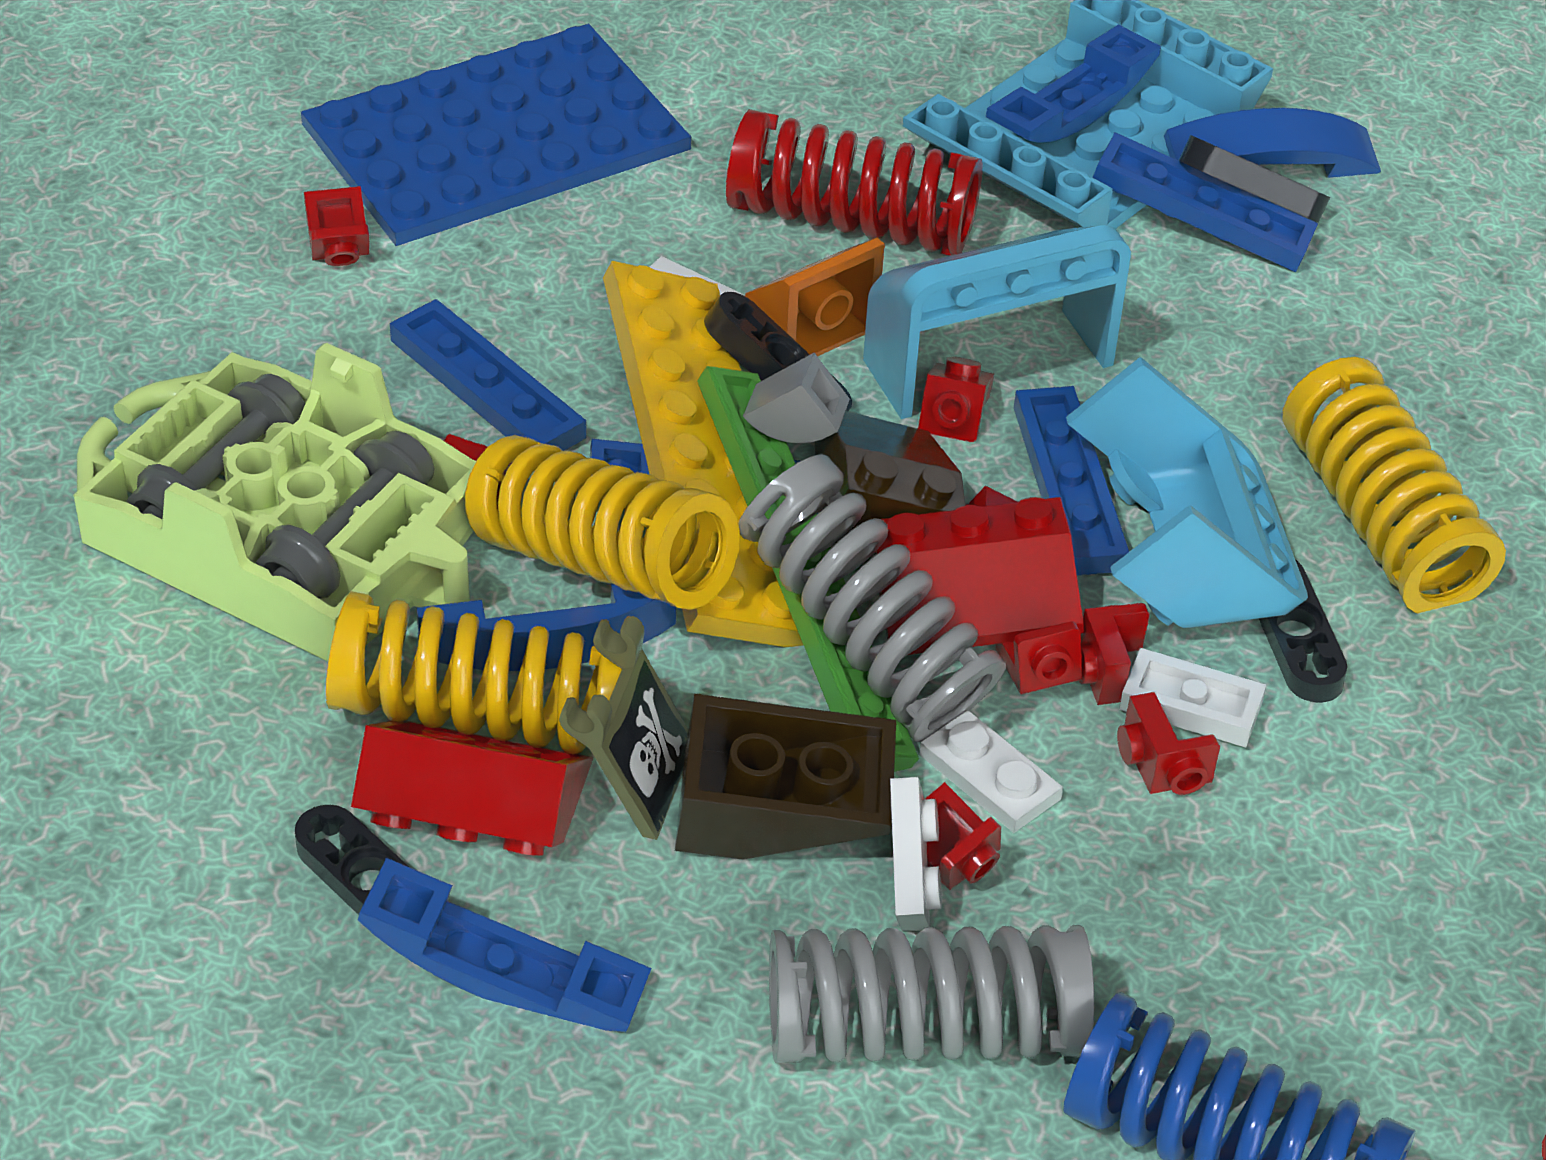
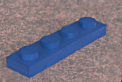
[1092,132,1318,272]
[389,299,587,451]
[1013,386,1129,576]

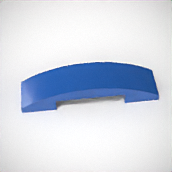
[986,24,1161,143]
[1164,108,1381,178]
[416,584,676,671]
[357,858,652,1032]

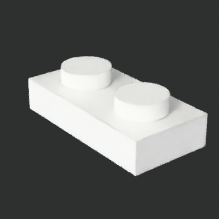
[1119,648,1266,748]
[919,710,1063,833]
[890,777,942,931]

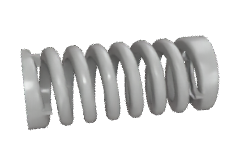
[738,454,1006,742]
[769,925,1094,1063]

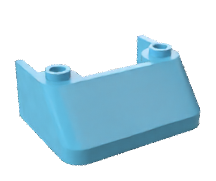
[863,225,1131,419]
[1066,357,1308,628]

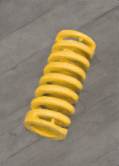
[1282,357,1506,613]
[465,435,740,610]
[326,591,622,754]

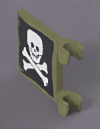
[559,616,688,840]

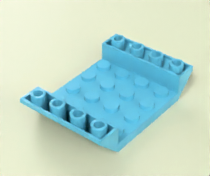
[903,0,1273,229]

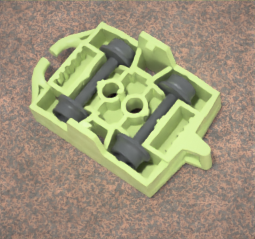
[74,343,476,661]

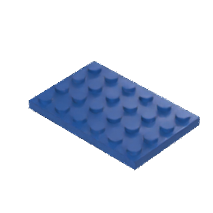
[301,23,692,246]

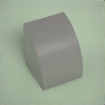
[743,353,850,443]

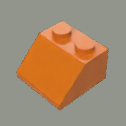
[745,237,885,356]

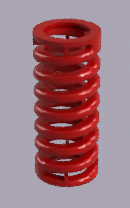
[726,109,983,256]

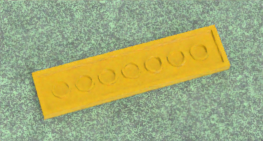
[603,261,803,647]

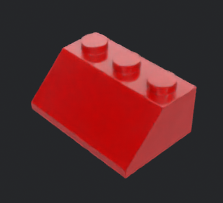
[874,497,1084,655]
[351,720,593,856]

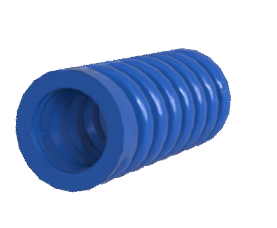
[1063,992,1416,1160]

